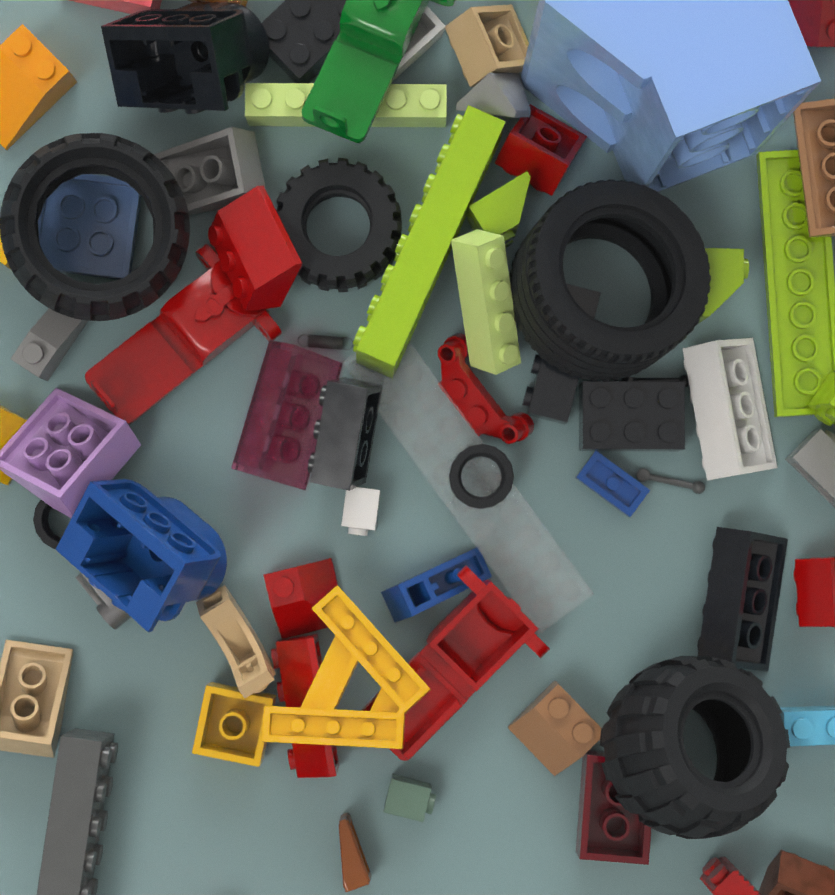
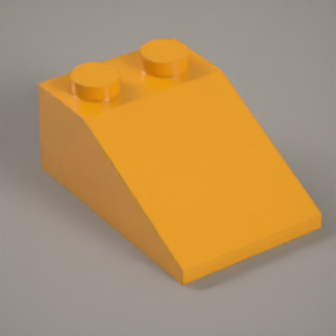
[0,24,77,150]

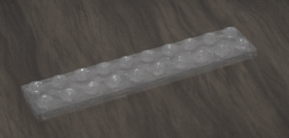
[342,342,593,634]

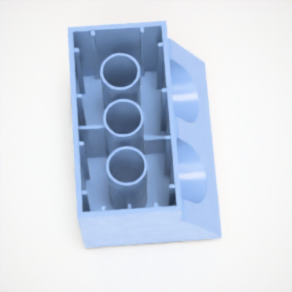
[521,0,821,192]

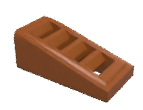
[339,813,371,892]

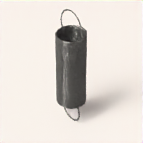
[298,334,353,350]

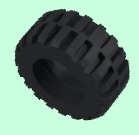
[276,158,402,292]

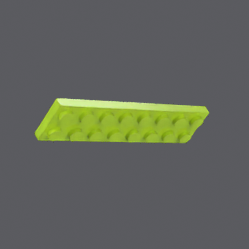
[756,150,835,417]

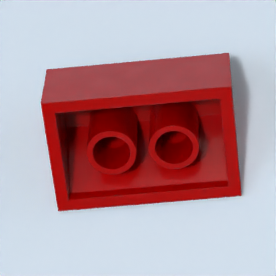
[208,185,303,311]

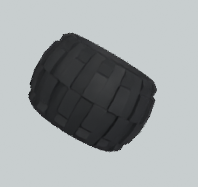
[599,656,790,839]

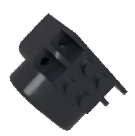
[101,2,270,114]

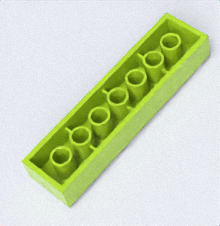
[353,105,506,379]

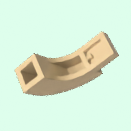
[196,585,276,698]

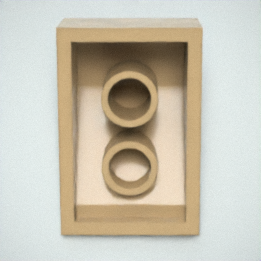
[0,640,73,758]

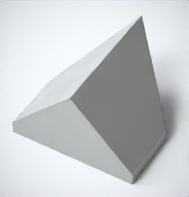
[456,73,531,118]

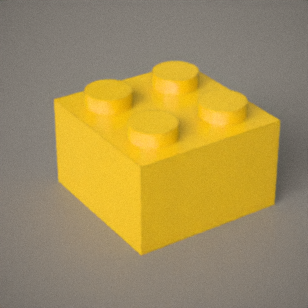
[192,682,277,767]

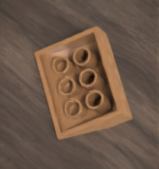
[793,99,835,237]

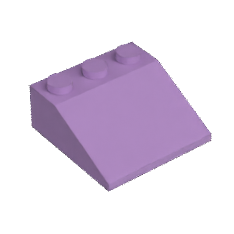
[0,388,141,518]

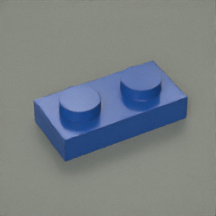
[575,451,650,517]

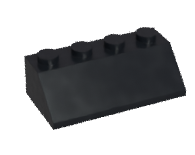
[697,527,788,671]

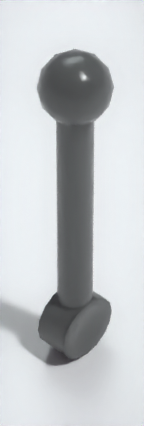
[636,469,705,494]

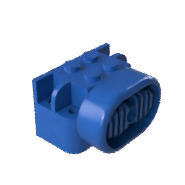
[56,479,227,632]

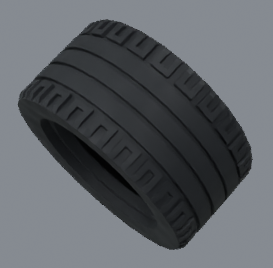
[509,179,711,381]

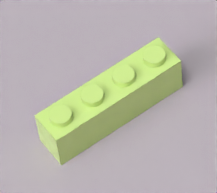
[451,229,521,375]

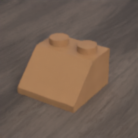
[507,680,601,776]

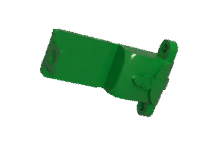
[302,0,456,144]

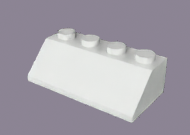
[683,338,777,481]

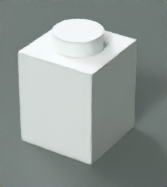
[341,487,381,536]

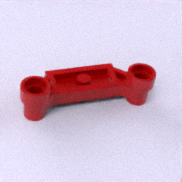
[437,333,534,444]

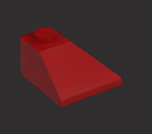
[263,558,338,639]

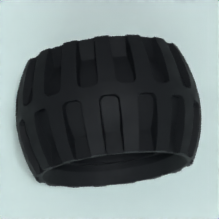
[0,133,190,321]

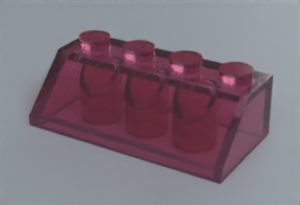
[231,340,343,490]

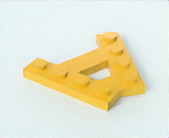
[261,585,431,749]

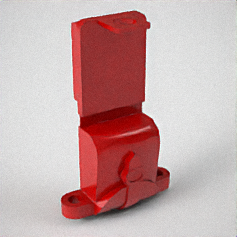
[85,244,282,425]
[361,566,550,761]

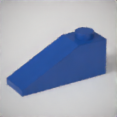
[381,547,492,623]

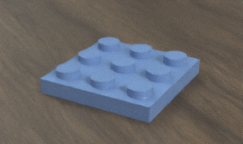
[38,174,142,280]

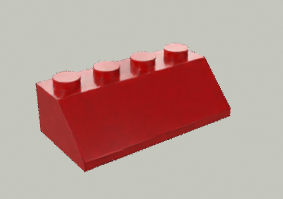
[271,633,339,778]

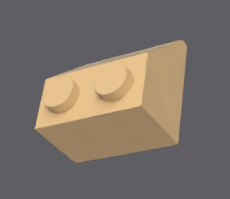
[445,4,529,87]

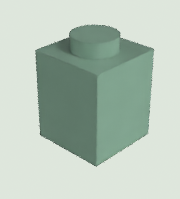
[383,774,436,822]

